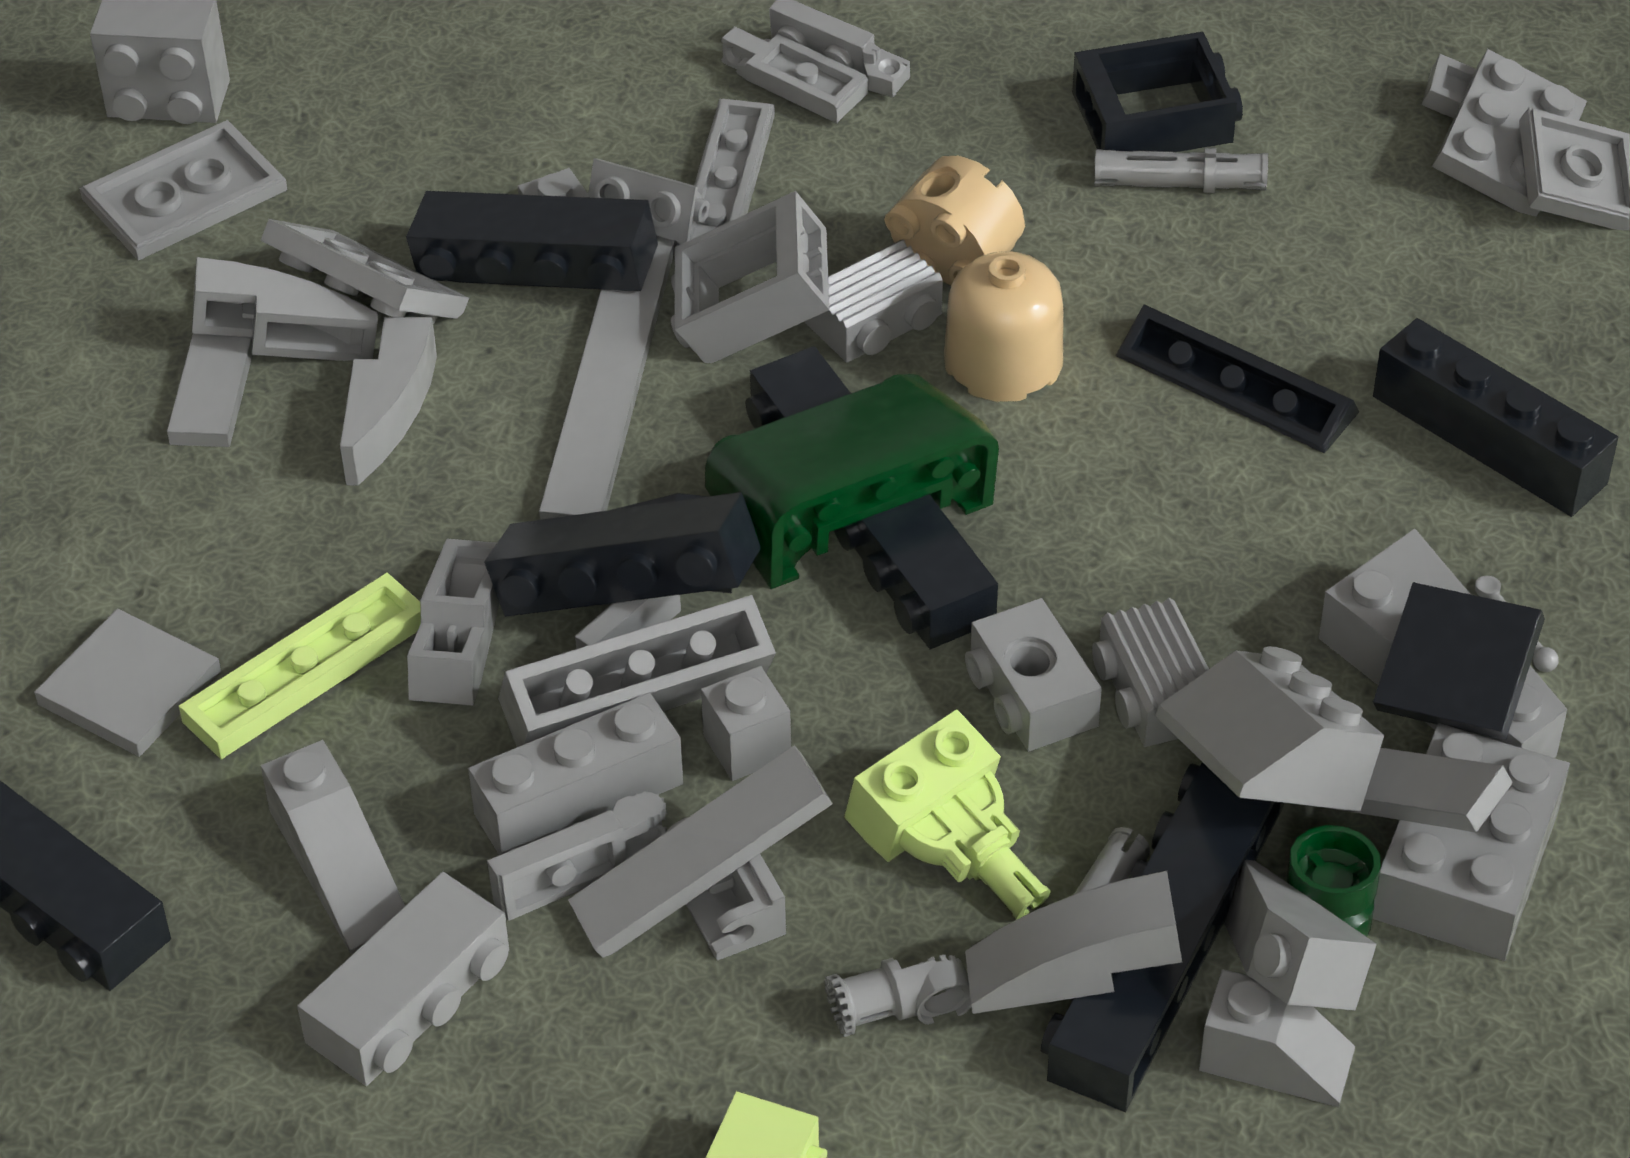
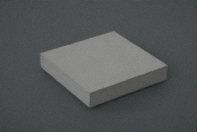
[1519,107,1630,230]
[34,608,221,757]

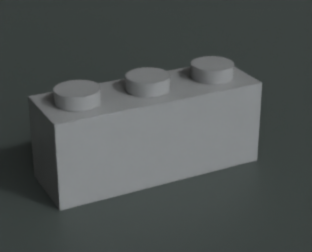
[468,692,683,855]
[297,872,509,1087]

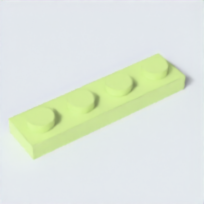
[179,573,421,760]

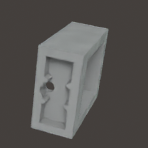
[671,191,830,363]

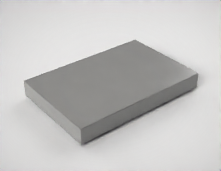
[79,120,287,261]

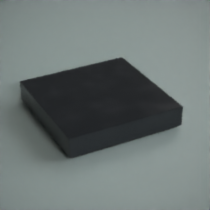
[1373,582,1545,740]

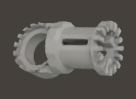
[825,955,971,1037]

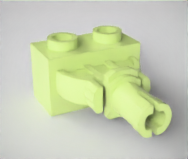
[844,709,1050,920]

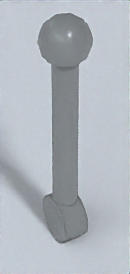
[1475,576,1559,672]

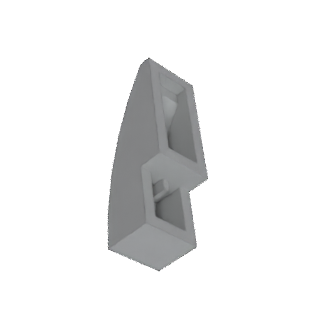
[192,257,378,361]
[340,317,437,485]
[407,539,500,706]
[965,871,1182,1014]

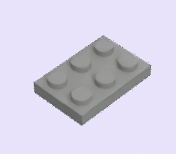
[1432,49,1587,217]
[260,219,469,324]

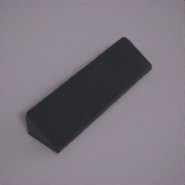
[1115,304,1359,454]

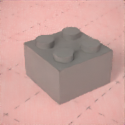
[90,0,230,124]

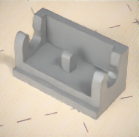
[667,817,786,961]

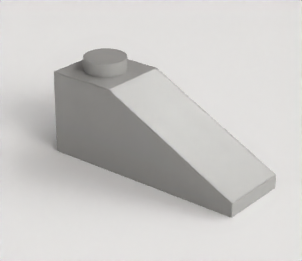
[261,740,405,954]
[1224,860,1377,1010]

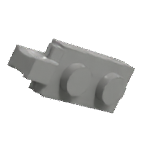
[769,0,910,97]
[721,26,869,123]

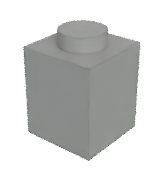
[701,666,791,781]

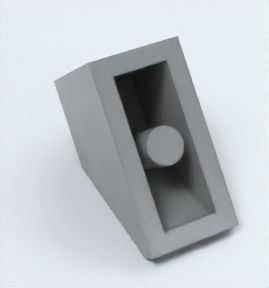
[1199,969,1355,1107]

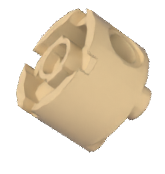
[884,155,1025,286]

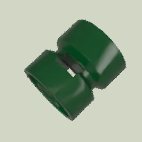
[1287,825,1381,937]

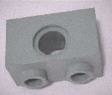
[965,598,1102,752]

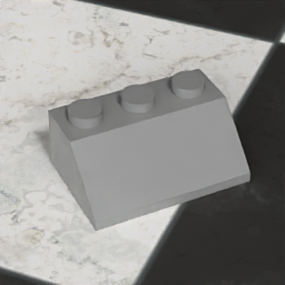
[1155,646,1384,812]

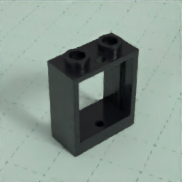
[1072,32,1243,152]

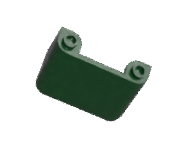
[705,374,999,589]

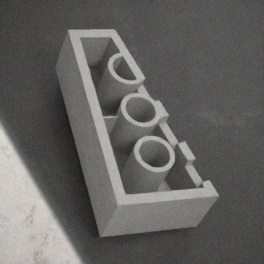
[1319,529,1567,758]

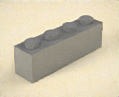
[498,595,776,747]

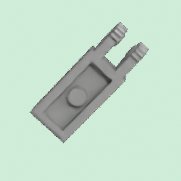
[487,791,667,921]

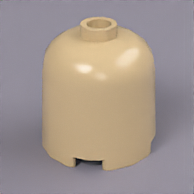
[944,251,1063,402]

